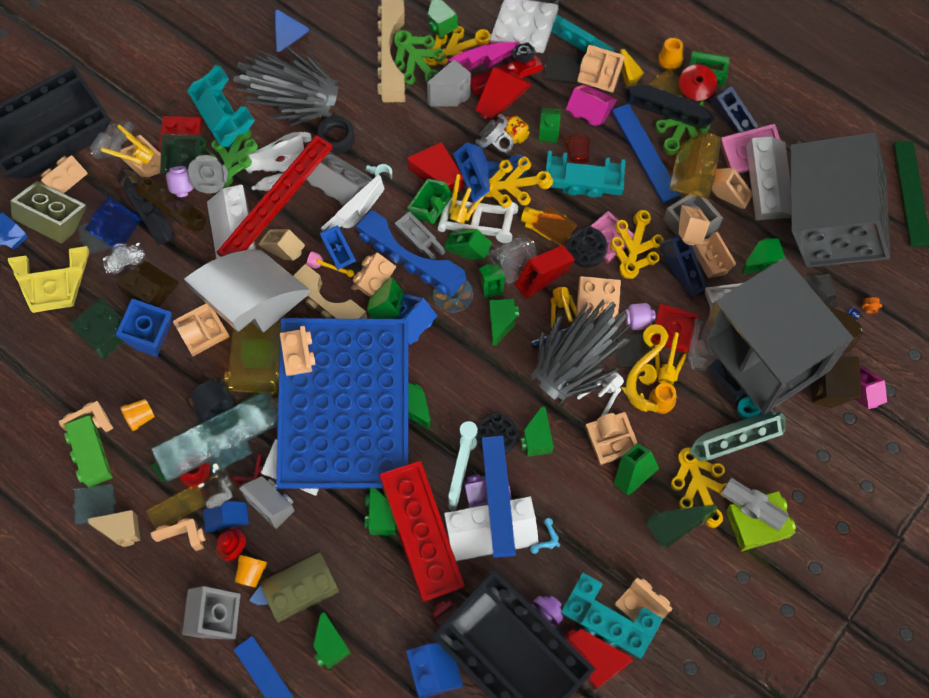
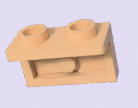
[119,135,165,178]
[40,155,88,194]
[692,232,736,278]
[351,253,396,297]

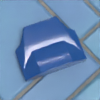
[0,211,28,251]

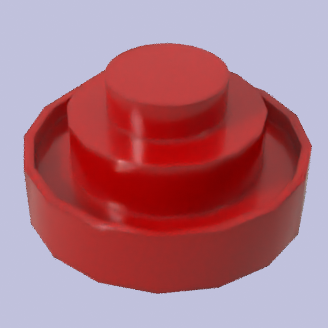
[178,455,211,488]
[216,528,246,561]

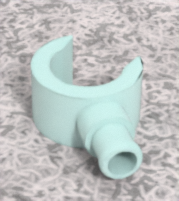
[366,164,393,180]

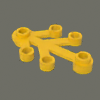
[423,26,490,66]
[484,157,553,208]
[610,210,664,279]
[671,448,727,528]

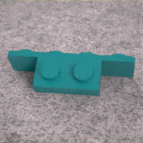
[551,15,614,53]

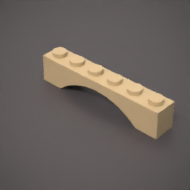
[378,0,405,102]

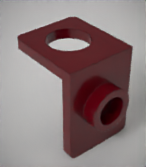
[232,454,265,486]

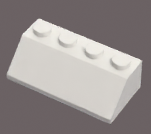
[746,137,792,220]
[207,185,256,259]
[444,497,539,561]

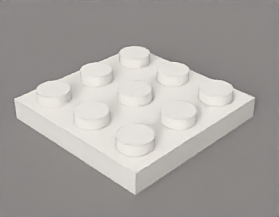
[490,0,558,53]

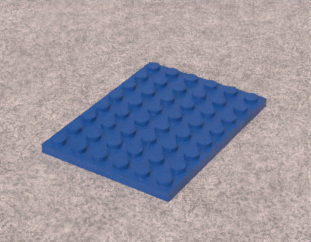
[276,318,408,489]

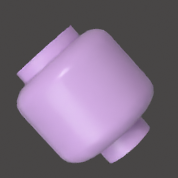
[166,166,193,197]
[625,303,656,330]

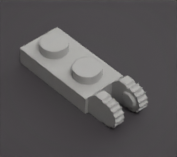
[395,212,445,260]

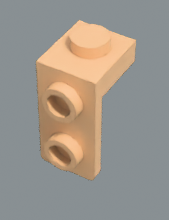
[151,518,206,551]

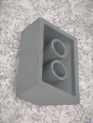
[306,152,373,206]

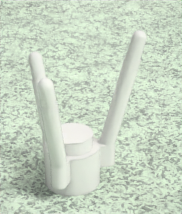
[577,372,624,416]

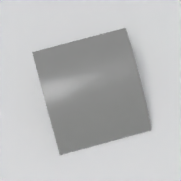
[184,250,311,333]

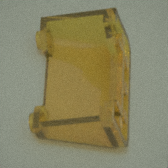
[224,315,285,394]

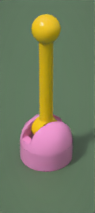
[306,251,355,278]

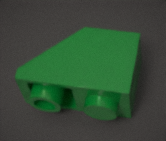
[614,443,659,496]
[365,488,396,535]

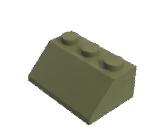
[10,181,86,244]
[260,552,339,623]

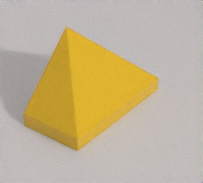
[620,49,644,86]

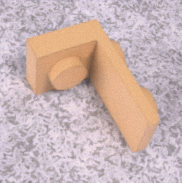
[59,401,113,432]

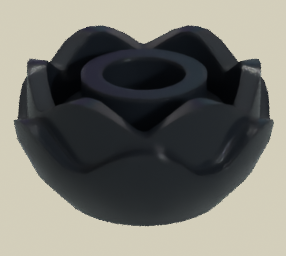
[512,42,536,63]

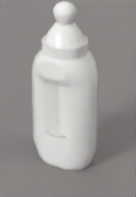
[251,173,283,191]

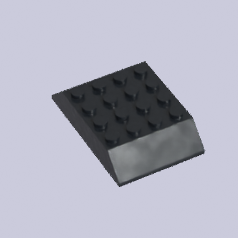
[0,65,111,178]
[432,570,596,698]

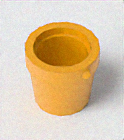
[658,38,683,69]
[648,383,677,414]
[120,399,154,432]
[235,555,267,588]

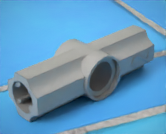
[721,478,789,531]

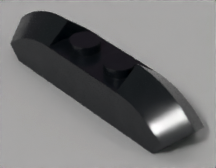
[624,84,715,129]
[117,167,176,245]

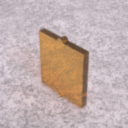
[533,205,577,246]

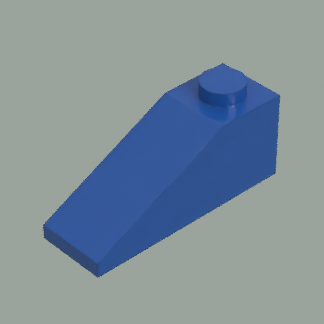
[453,142,490,202]

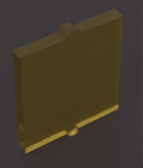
[648,69,685,97]

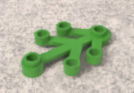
[394,30,445,85]
[655,98,710,155]
[209,129,258,188]

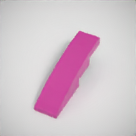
[445,41,520,71]

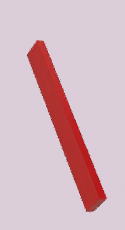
[217,135,333,257]

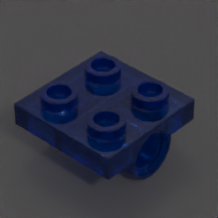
[85,196,141,252]

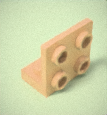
[614,578,672,622]

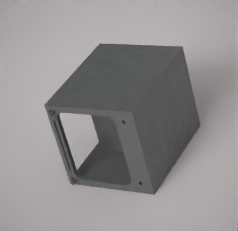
[791,132,890,268]
[701,257,853,415]

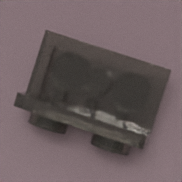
[198,463,234,510]

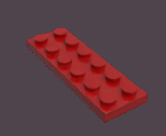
[378,461,465,602]

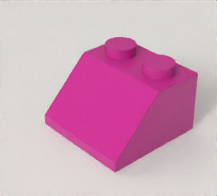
[566,84,617,126]

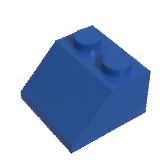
[393,294,437,345]
[116,299,173,357]
[406,643,463,698]

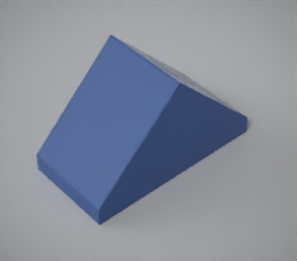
[320,225,356,270]
[203,501,249,532]

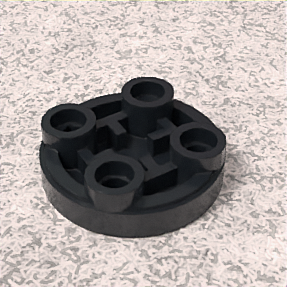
[567,226,608,268]
[476,412,518,454]

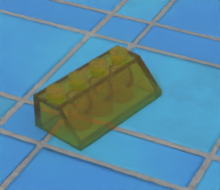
[669,133,722,199]

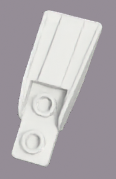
[321,175,384,232]

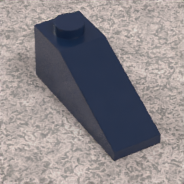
[709,86,759,134]
[659,235,707,297]

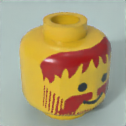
[504,115,529,144]

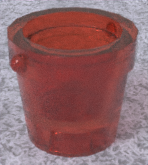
[565,135,590,164]

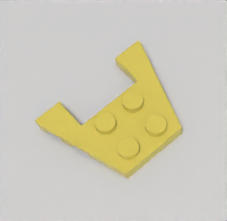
[8,246,89,313]

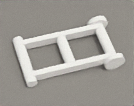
[438,198,519,243]

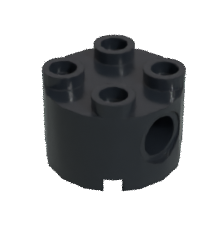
[185,377,235,425]

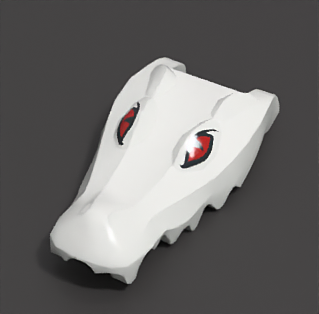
[245,132,311,174]

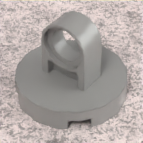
[476,114,513,152]
[187,155,228,194]

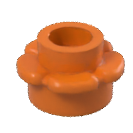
[861,297,882,313]

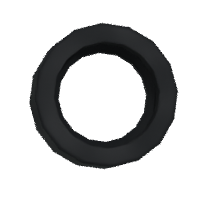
[317,116,354,154]

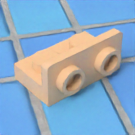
[280,326,315,376]

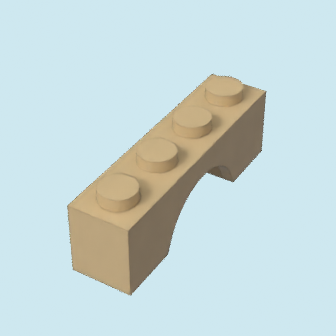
[293,264,367,319]

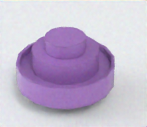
[533,596,563,625]

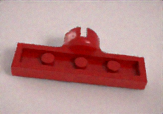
[470,55,543,96]

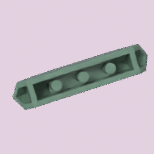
[689,412,786,461]

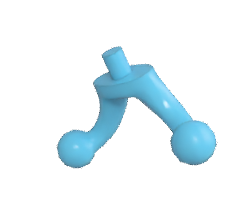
[530,518,560,554]

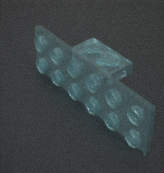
[152,391,278,481]

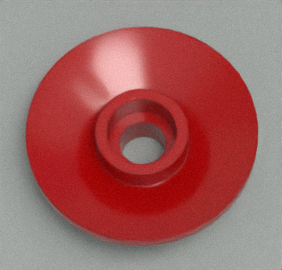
[679,65,717,101]

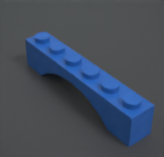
[356,210,466,297]

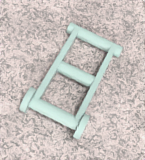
[448,421,477,511]

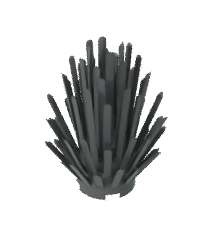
[233,47,339,127]
[530,299,632,403]

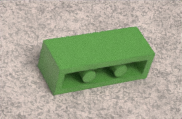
[64,415,113,488]

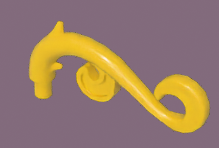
[621,324,668,412]

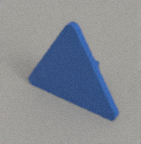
[274,10,309,52]

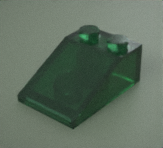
[646,504,718,551]

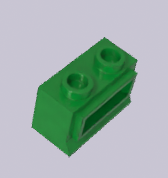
[689,51,730,86]
[407,179,453,225]

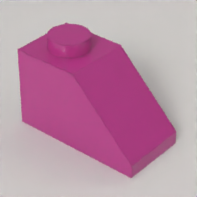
[856,365,887,409]

